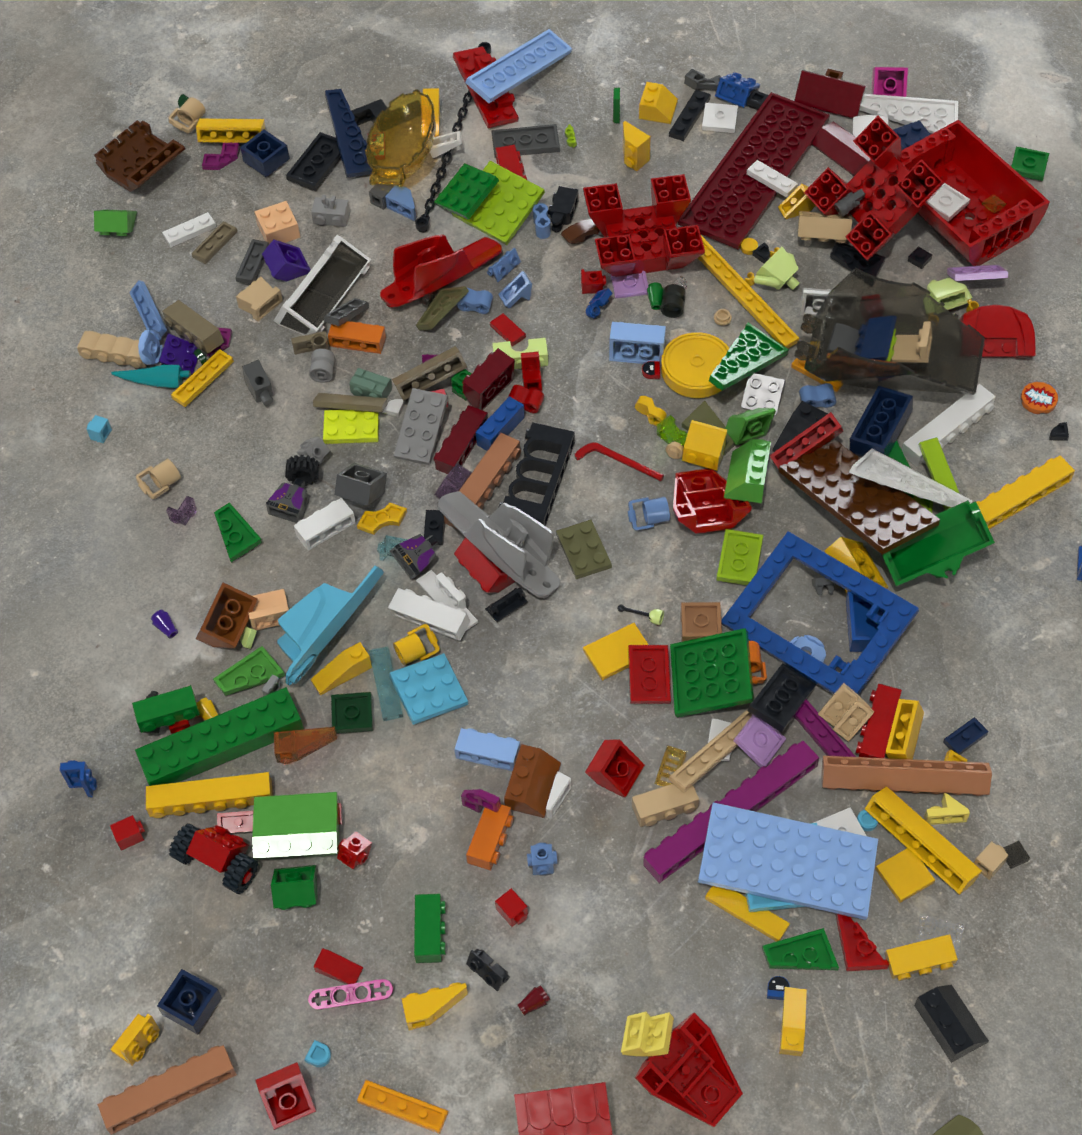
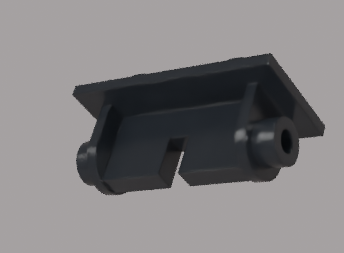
[485,587,528,622]
[466,949,510,992]

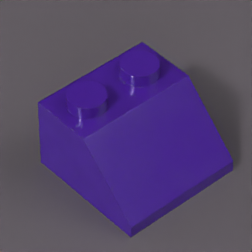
[262,239,311,282]

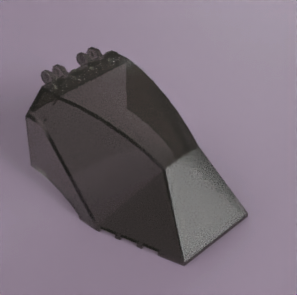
[794,268,985,395]

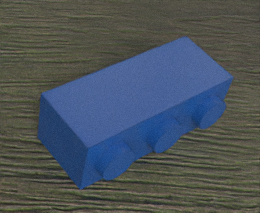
[476,396,525,451]

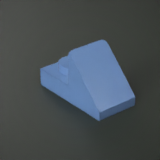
[498,271,532,308]

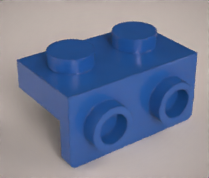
[60,760,97,797]

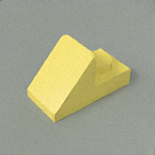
[924,793,970,825]

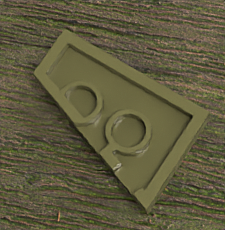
[416,286,469,330]

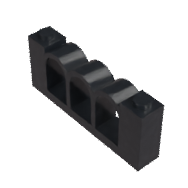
[498,422,575,527]

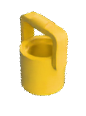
[393,624,440,666]

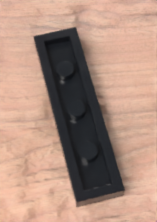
[669,89,711,142]

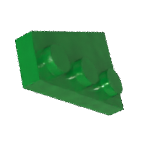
[214,502,262,563]
[762,928,839,971]

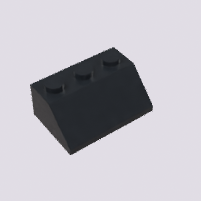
[914,984,989,1063]

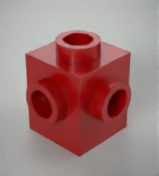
[337,831,372,869]

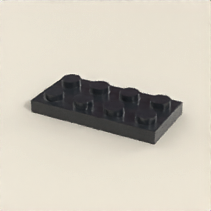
[286,132,341,191]
[747,663,816,732]

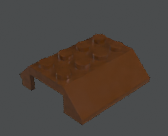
[94,120,185,192]

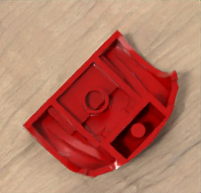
[957,305,1036,358]

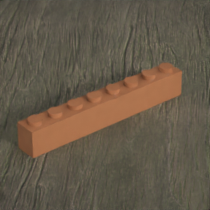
[821,756,992,796]

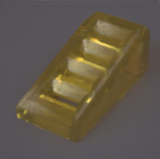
[654,745,687,787]

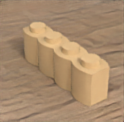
[77,331,147,368]

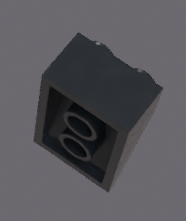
[772,401,828,452]

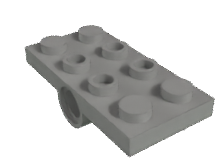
[394,388,448,465]

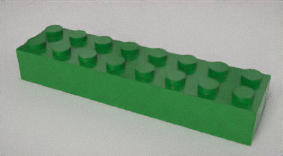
[135,687,304,786]

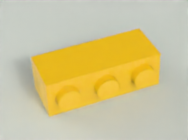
[885,699,924,760]
[885,934,958,981]

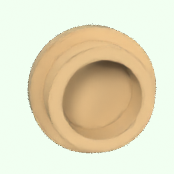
[714,309,732,326]
[665,442,683,459]

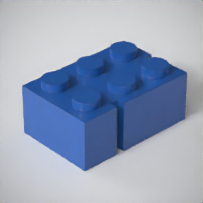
[846,591,884,652]

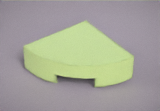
[240,626,257,649]

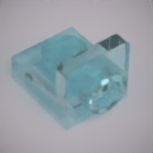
[377,535,407,561]

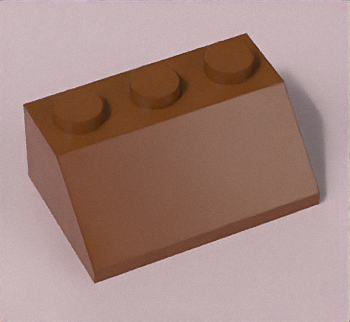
[196,582,258,649]
[504,744,561,818]

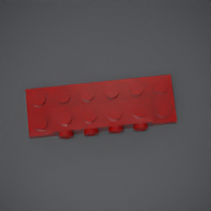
[453,46,519,128]

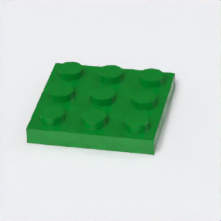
[434,163,499,220]

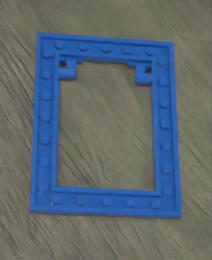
[721,531,919,695]

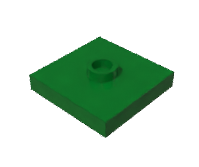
[1011,146,1050,181]

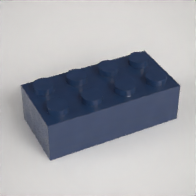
[849,386,913,457]

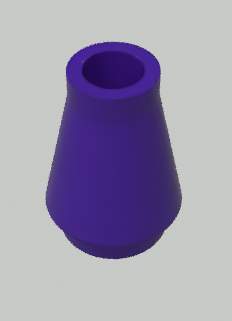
[151,610,178,639]

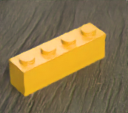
[196,118,265,143]

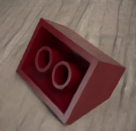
[462,348,515,410]

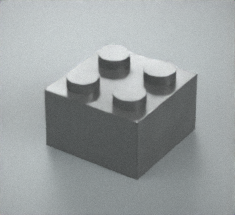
[334,463,387,506]

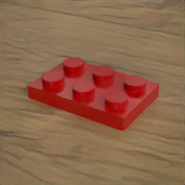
[628,645,671,704]

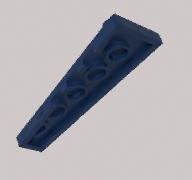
[325,89,379,178]

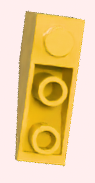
[401,982,468,1030]

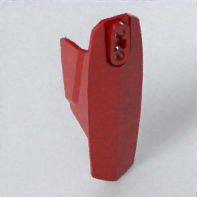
[380,234,502,307]

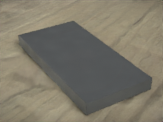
[491,124,560,158]

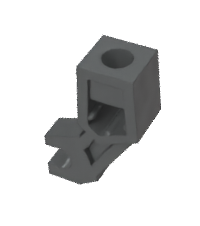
[684,69,721,90]

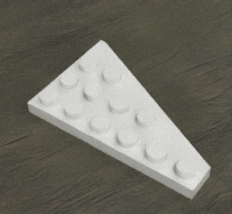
[849,448,973,507]

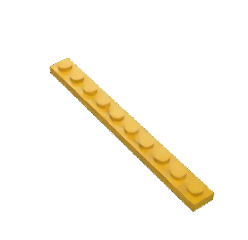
[698,235,800,348]

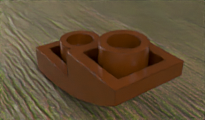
[561,219,600,244]

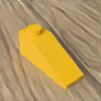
[311,642,372,696]
[779,987,807,1056]

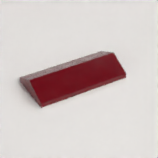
[812,121,870,176]

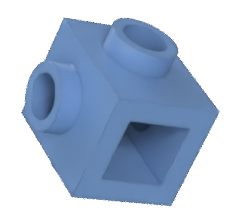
[527,843,557,875]

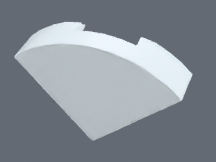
[382,399,405,417]

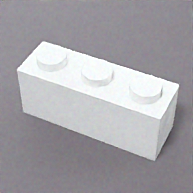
[294,498,356,551]

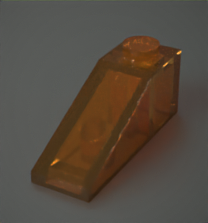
[274,726,337,764]

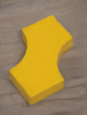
[357,503,407,535]

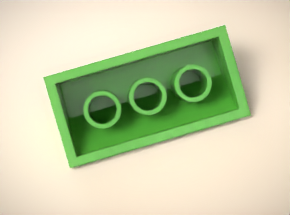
[724,439,771,503]

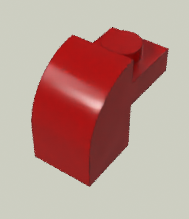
[521,351,542,392]

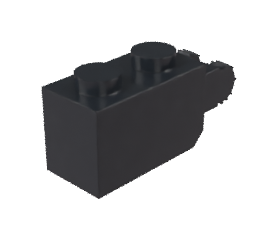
[548,186,579,233]

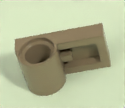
[291,331,329,355]

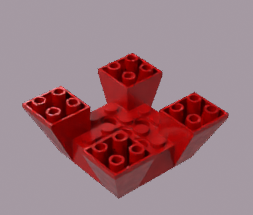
[804,115,944,261]
[583,174,705,277]

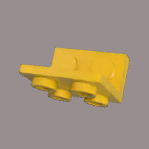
[110,1014,160,1066]

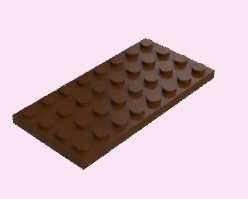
[779,440,940,555]

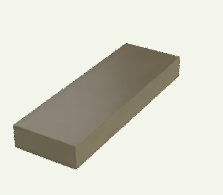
[191,221,237,264]

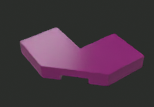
[202,143,240,170]
[461,789,501,813]

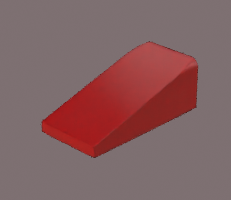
[314,948,363,985]

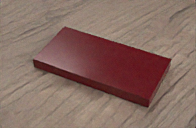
[794,70,866,118]

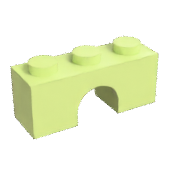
[492,338,548,369]

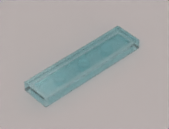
[369,646,403,721]

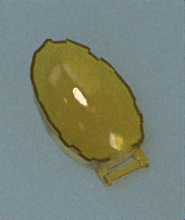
[365,89,436,187]

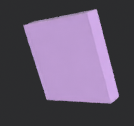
[610,271,648,299]
[733,715,786,768]

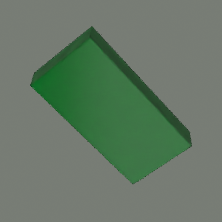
[613,88,620,124]

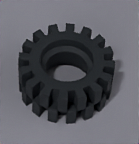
[285,455,319,486]

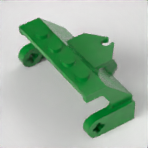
[882,500,995,586]

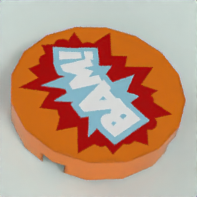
[1021,382,1058,414]

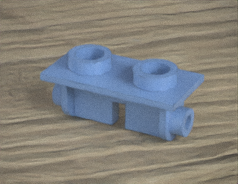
[487,248,521,282]

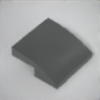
[827,323,860,356]

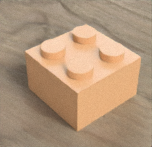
[254,201,300,244]

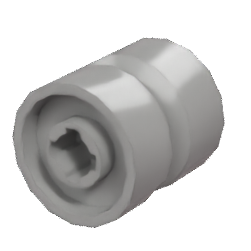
[309,349,335,383]

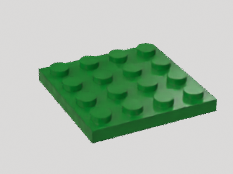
[670,628,754,718]

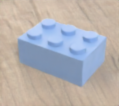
[609,322,666,365]

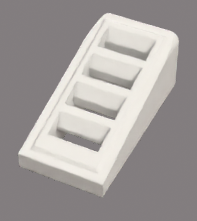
[429,131,462,158]
[546,772,572,819]

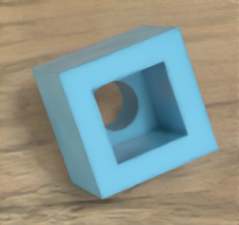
[86,415,112,443]

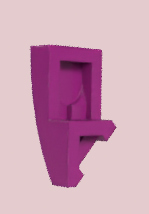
[207,327,232,358]

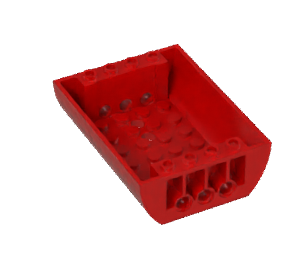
[895,119,1050,266]

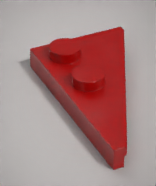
[835,913,889,971]

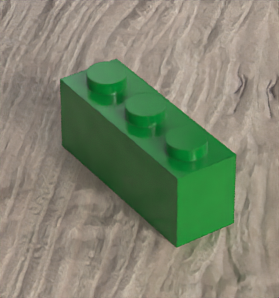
[132,685,200,733]
[414,894,446,963]

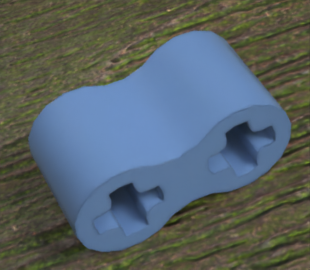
[533,203,551,239]
[457,288,493,314]
[799,383,836,408]

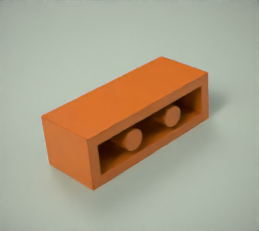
[328,321,386,354]
[466,804,514,871]

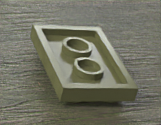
[556,520,612,579]

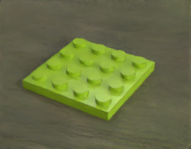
[452,161,545,245]

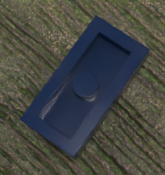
[943,717,989,755]

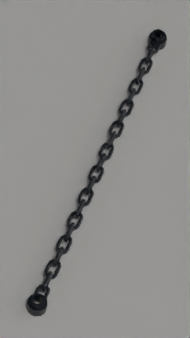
[415,42,491,233]

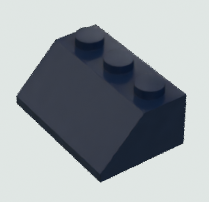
[853,315,897,378]

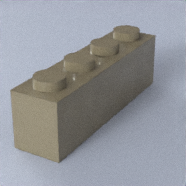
[162,300,224,354]
[392,346,467,401]

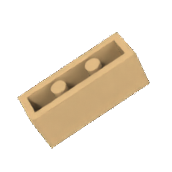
[632,784,699,827]

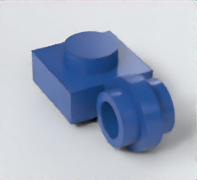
[586,288,612,318]

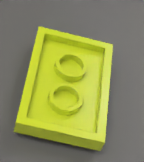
[323,410,379,444]

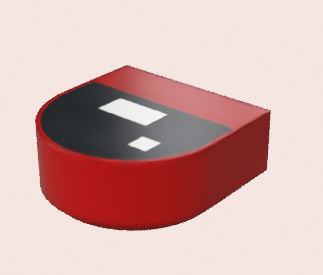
[642,361,660,379]

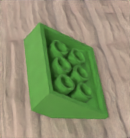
[252,792,339,860]

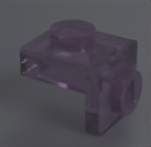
[166,496,197,526]

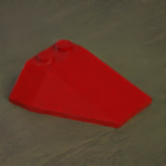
[673,468,752,533]
[635,1012,743,1127]

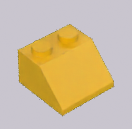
[639,82,678,124]
[623,121,651,171]
[682,420,727,471]

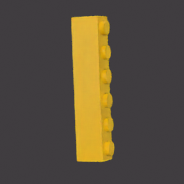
[976,455,1075,529]
[146,772,272,818]
[865,786,982,895]

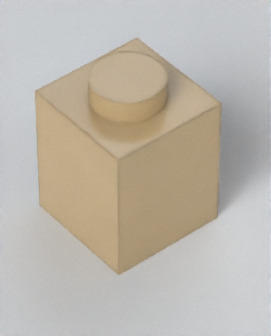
[974,841,1008,880]

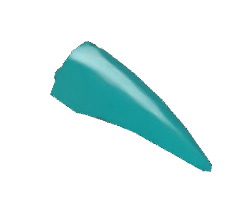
[111,365,191,388]

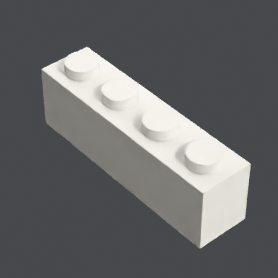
[388,588,470,641]

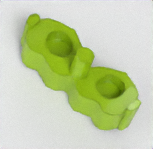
[565,124,577,147]

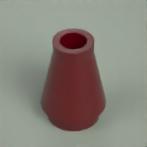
[517,985,551,1016]

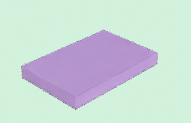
[947,265,1008,281]

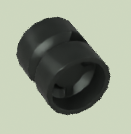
[661,284,686,318]

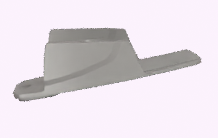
[437,492,560,598]

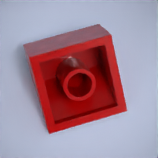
[585,739,645,797]
[255,1062,316,1130]

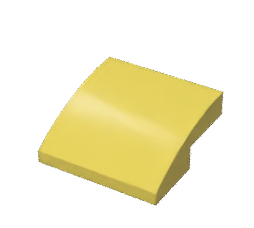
[621,1012,674,1056]

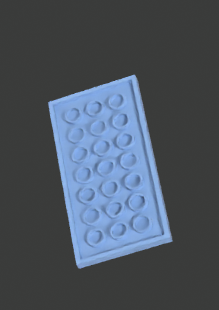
[698,802,878,920]

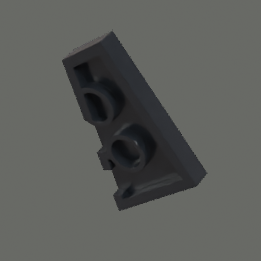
[830,242,886,286]

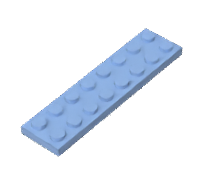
[465,29,572,103]

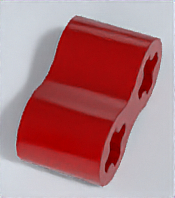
[508,384,545,413]

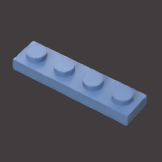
[129,280,167,338]

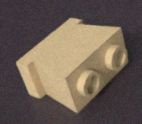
[236,276,283,322]

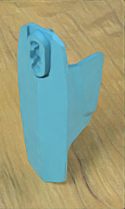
[277,566,384,686]

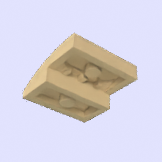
[818,683,874,742]

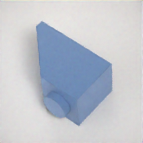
[385,184,416,221]

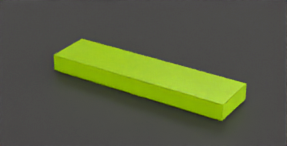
[918,437,960,511]

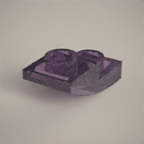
[434,463,472,498]

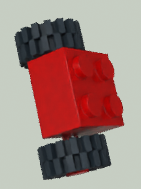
[169,823,259,894]

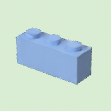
[454,728,520,771]

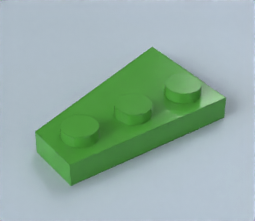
[213,646,285,696]

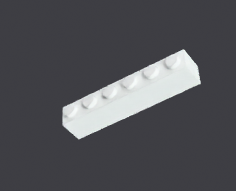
[902,384,996,467]

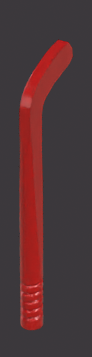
[574,442,664,481]

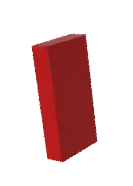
[490,313,526,347]

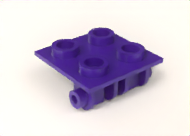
[159,333,198,375]

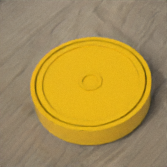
[661,332,729,398]

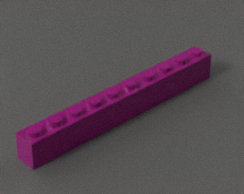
[643,741,819,884]

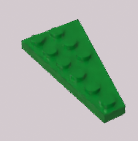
[709,322,789,391]

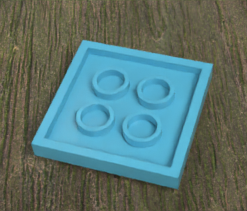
[389,654,468,725]

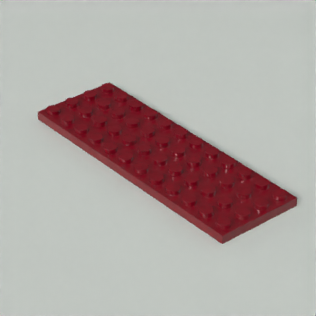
[678,92,830,250]

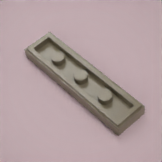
[313,393,388,412]

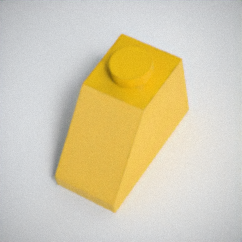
[778,183,816,219]

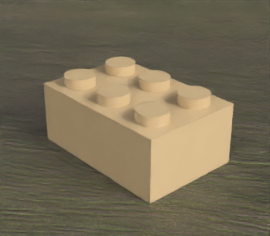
[798,211,852,243]

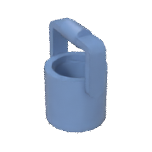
[627,497,670,530]

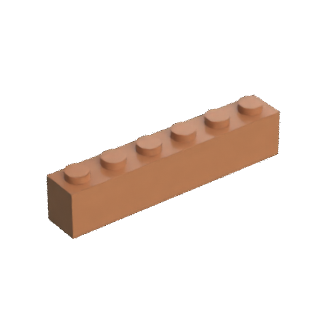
[444,433,521,530]
[97,1045,236,1135]

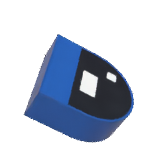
[767,976,790,1000]

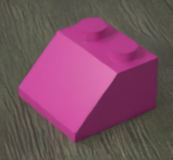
[872,67,908,97]

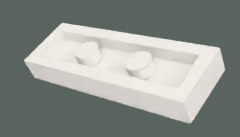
[747,160,798,197]
[162,212,217,248]

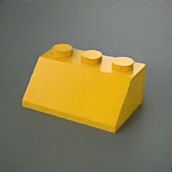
[824,537,888,593]

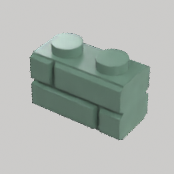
[349,368,392,398]

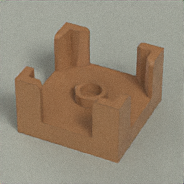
[680,602,722,642]

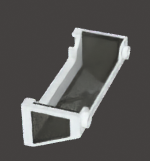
[273,234,371,335]

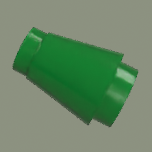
[647,282,664,310]

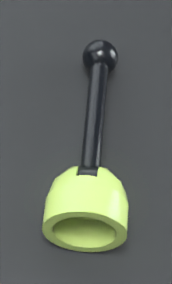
[617,604,664,625]

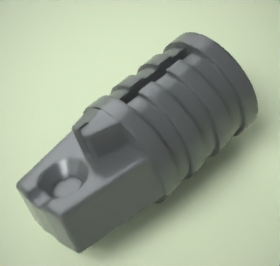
[834,189,865,217]

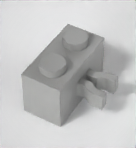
[311,195,350,227]

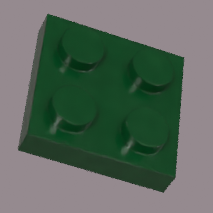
[331,692,373,734]

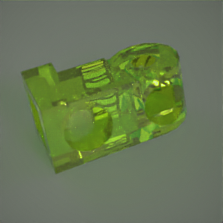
[656,415,688,448]

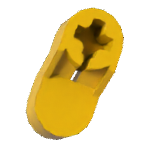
[635,396,667,426]

